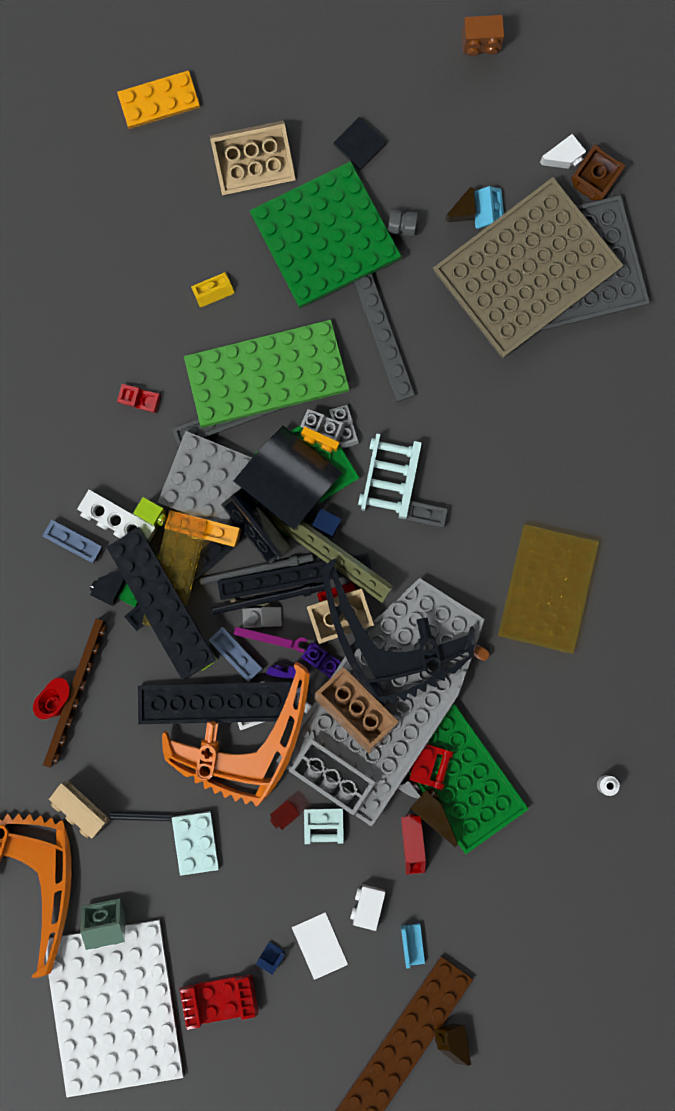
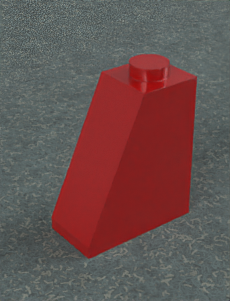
[401,814,426,875]

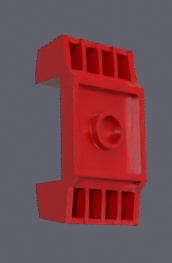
[179,974,259,1030]

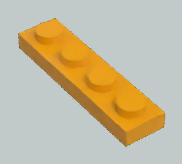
[165,510,242,548]

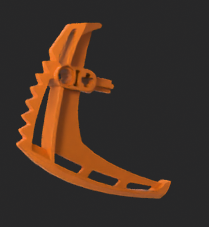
[162,662,310,806]
[0,814,72,978]

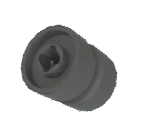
[388,208,417,237]

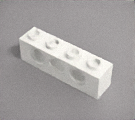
[77,490,157,543]

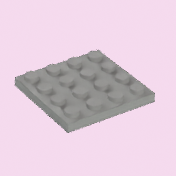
[157,431,252,526]

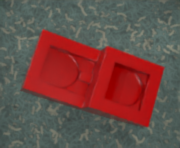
[117,384,161,413]

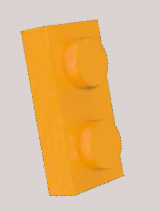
[301,426,339,453]

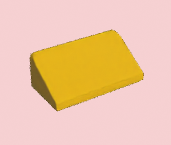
[191,272,234,307]

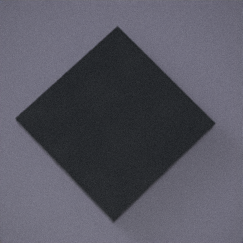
[333,117,386,170]

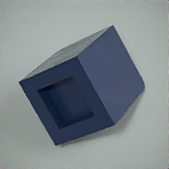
[312,509,341,537]
[256,942,286,975]

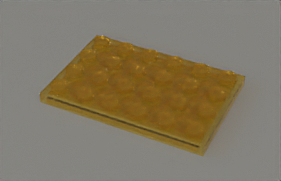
[498,524,599,654]

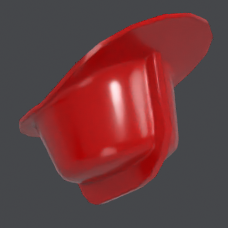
[33,678,70,720]

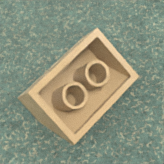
[307,589,374,644]
[49,781,110,839]

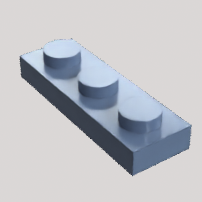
[43,519,103,564]
[208,627,262,682]

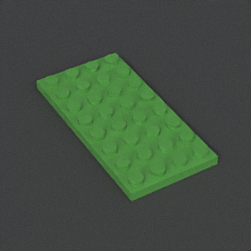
[184,320,349,428]

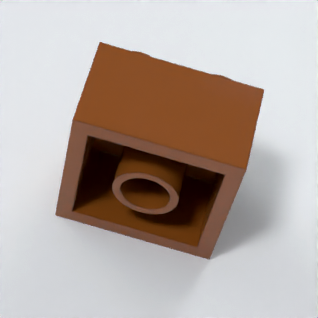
[461,15,504,56]

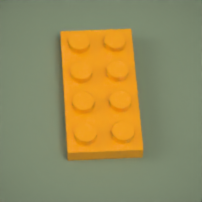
[117,70,200,129]

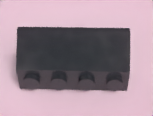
[221,488,291,564]

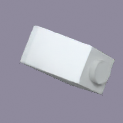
[540,134,586,169]

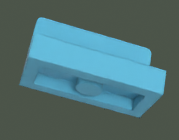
[474,186,504,229]
[401,923,425,969]

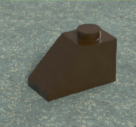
[434,1023,471,1066]

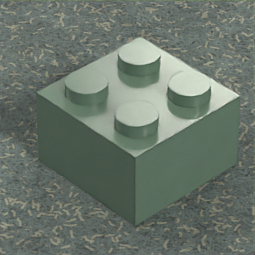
[80,898,126,950]

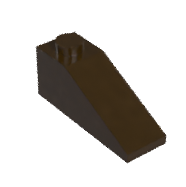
[411,789,458,847]

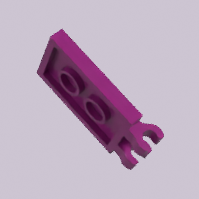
[234,627,308,653]

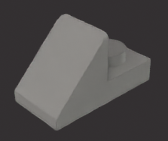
[242,607,282,628]

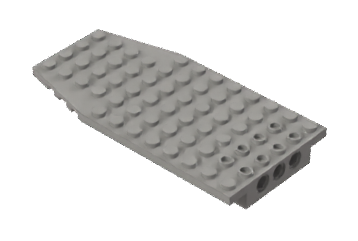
[276,578,485,827]

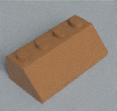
[315,667,399,754]

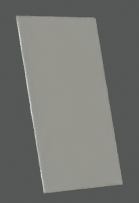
[292,913,348,980]

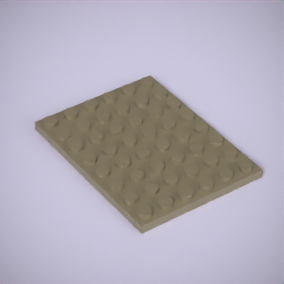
[433,177,623,359]

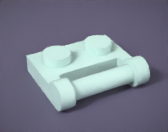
[304,808,343,844]

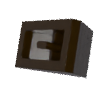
[445,187,476,222]

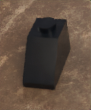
[90,571,126,606]

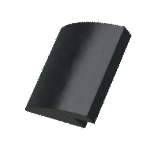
[233,426,343,531]

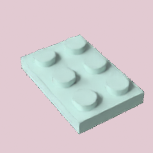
[172,811,219,876]

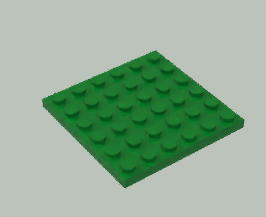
[249,162,401,309]

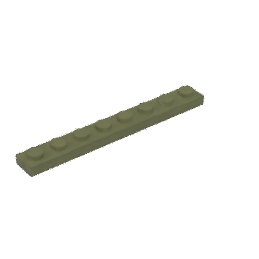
[262,506,394,603]

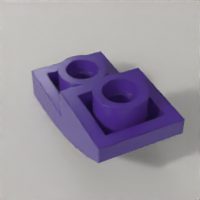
[301,642,341,678]
[266,664,296,678]

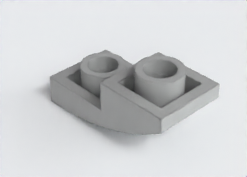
[329,405,358,449]
[300,409,345,442]
[398,780,420,799]

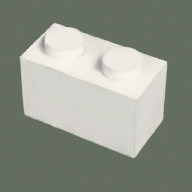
[350,884,385,931]

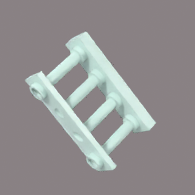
[358,434,421,519]

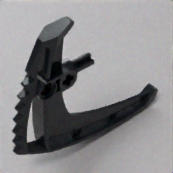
[321,559,474,707]

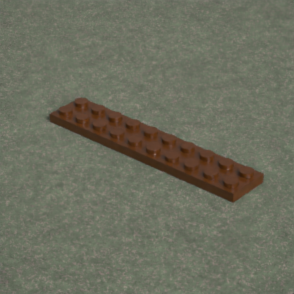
[335,956,473,1111]

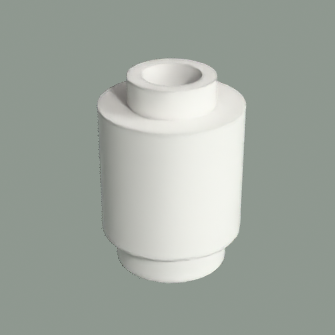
[597,775,620,796]

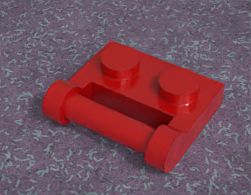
[409,744,454,790]

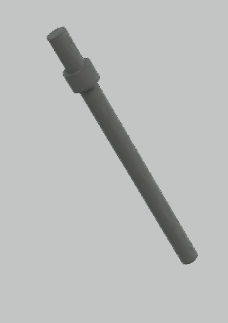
[199,554,313,585]

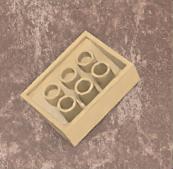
[210,120,296,195]

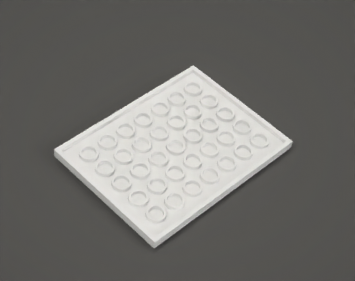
[46,919,184,1097]

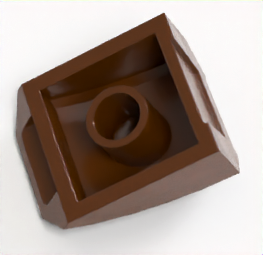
[571,144,626,200]

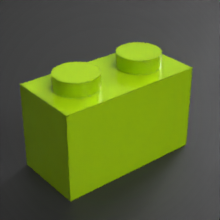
[133,497,167,529]

